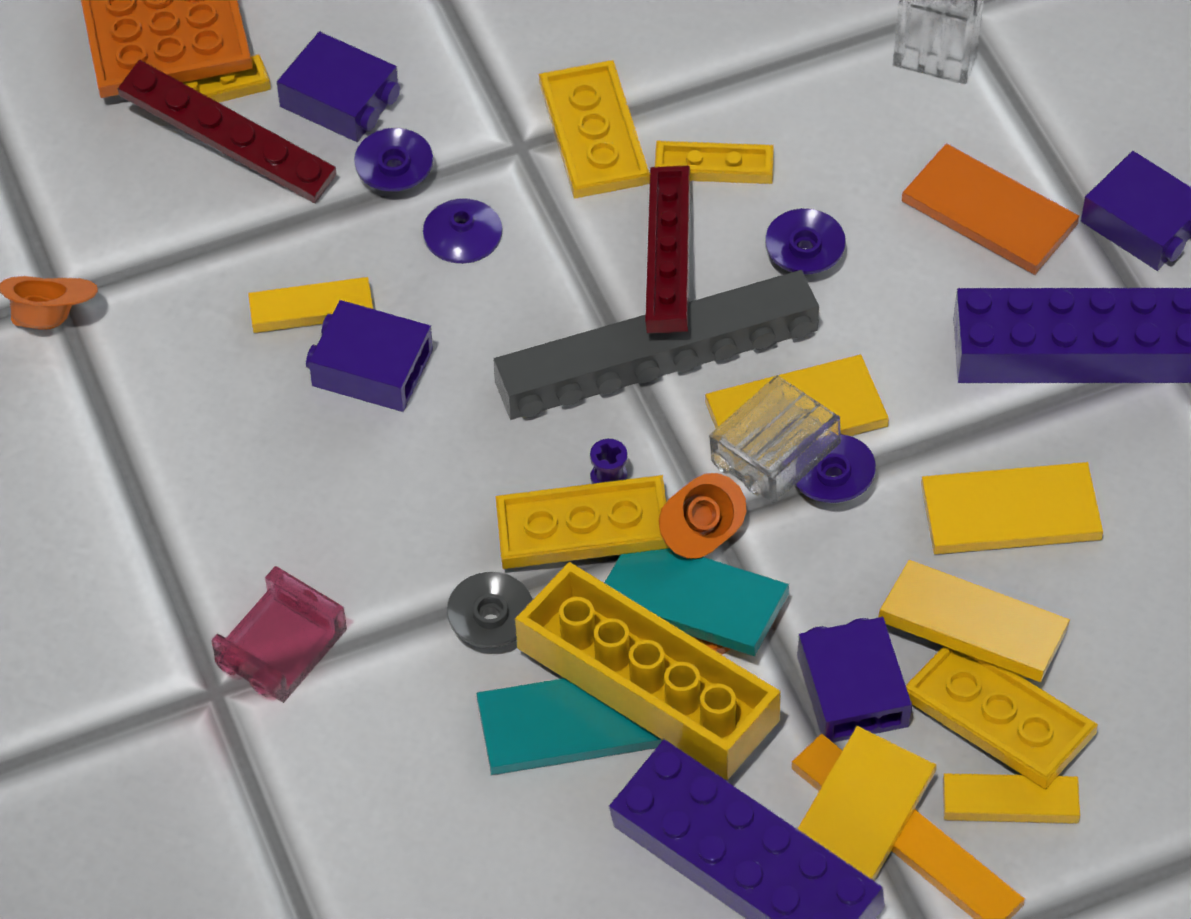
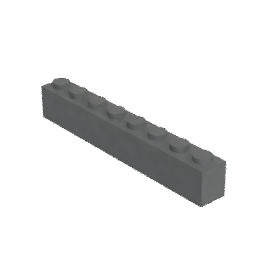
[493,270,819,420]

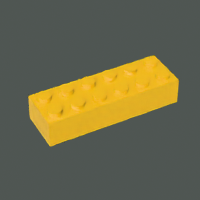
[515,562,781,781]

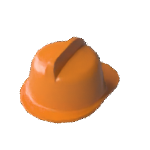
[0,276,98,330]
[658,473,747,559]

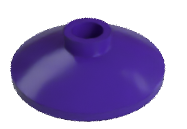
[354,128,433,192]
[423,198,502,264]
[765,208,846,274]
[792,434,876,503]

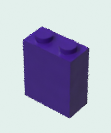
[276,31,400,143]
[1080,150,1191,271]
[306,300,433,412]
[797,617,912,743]

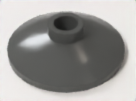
[447,572,532,648]

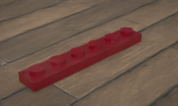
[118,59,337,204]
[645,165,690,333]

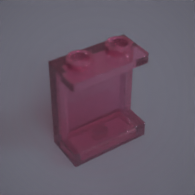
[211,565,347,703]

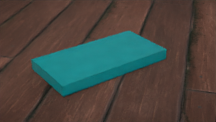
[604,548,789,657]
[476,678,662,775]

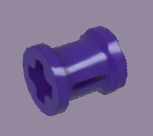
[590,438,628,484]

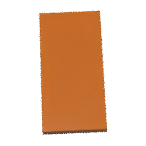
[902,143,1079,275]

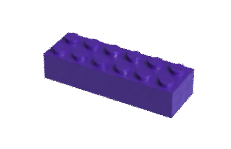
[953,288,1191,383]
[609,739,885,919]

